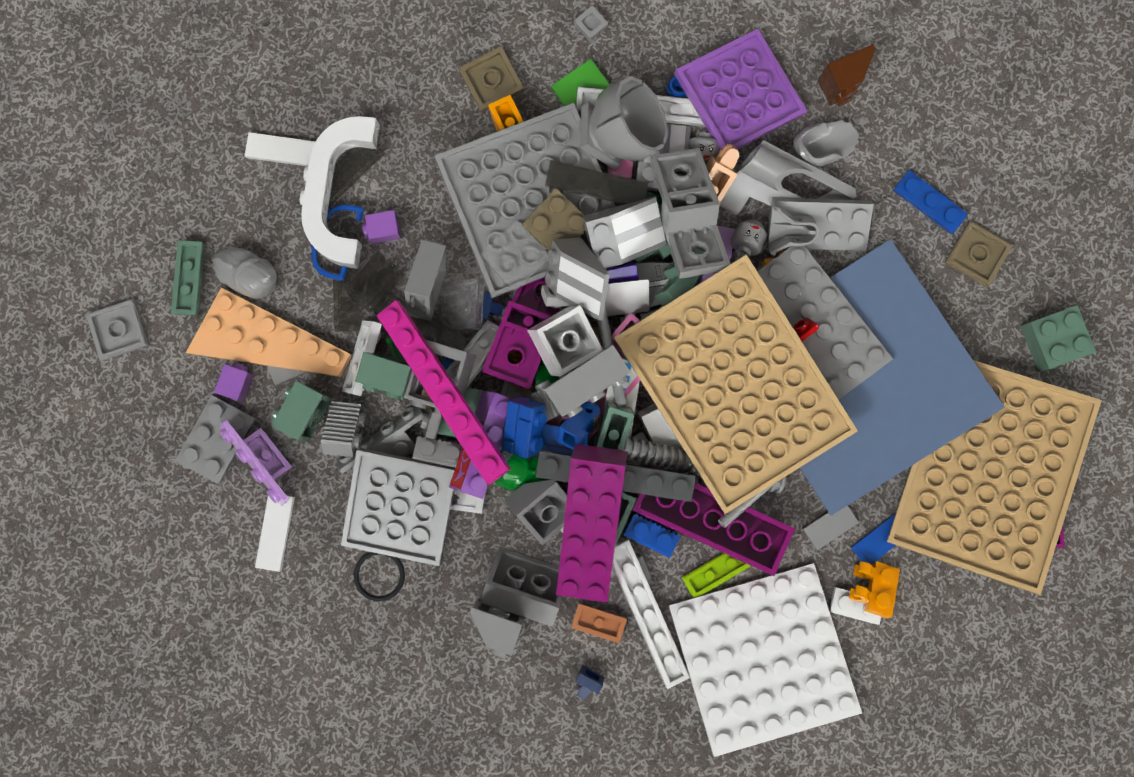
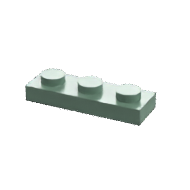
[171,240,205,316]

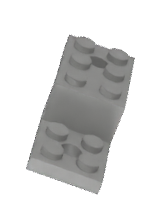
[650,148,731,279]

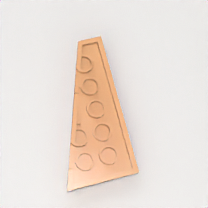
[186,288,352,377]

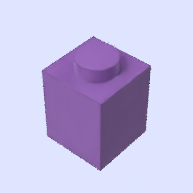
[362,210,401,244]
[214,362,254,402]

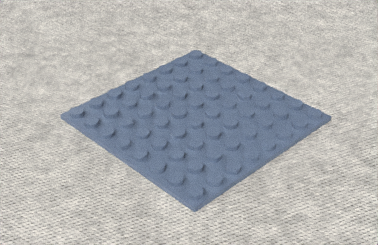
[800,239,1005,516]

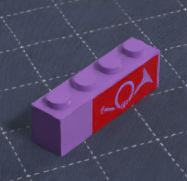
[449,391,511,499]

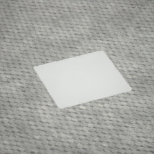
[605,279,649,316]

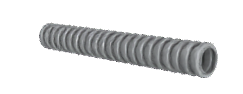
[623,436,786,494]

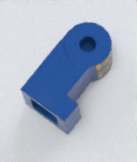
[558,402,600,450]

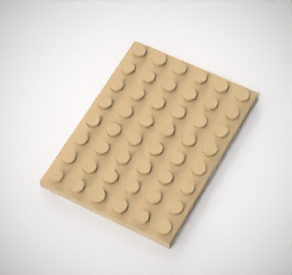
[614,254,858,514]
[886,360,1102,595]

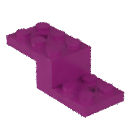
[482,277,559,390]

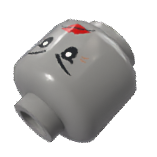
[689,132,720,165]
[731,219,767,257]

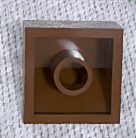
[818,44,876,106]

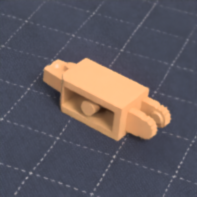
[706,144,740,203]

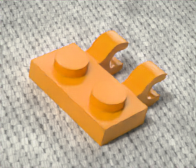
[849,561,900,619]

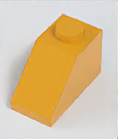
[488,95,524,132]

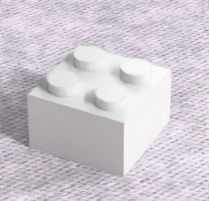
[527,305,603,376]

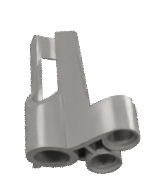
[720,140,857,214]

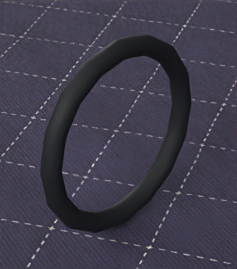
[353,552,405,602]

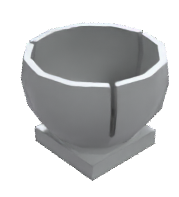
[580,76,668,169]

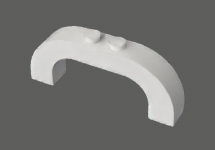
[300,116,380,269]

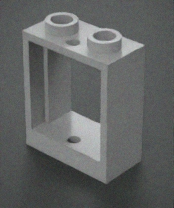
[404,240,447,321]
[404,339,476,415]

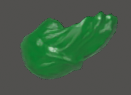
[495,451,559,491]

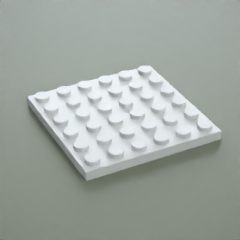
[669,563,862,757]

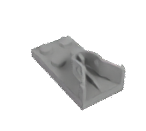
[767,198,874,255]

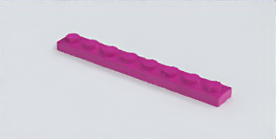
[377,300,511,485]

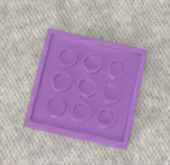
[674,29,807,150]

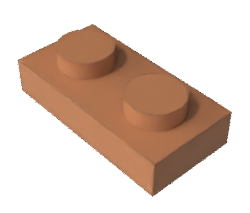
[571,603,627,643]

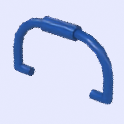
[311,204,364,281]

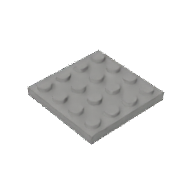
[341,448,455,566]

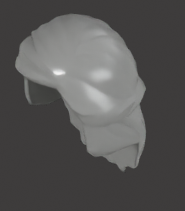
[792,120,859,168]
[212,246,277,299]

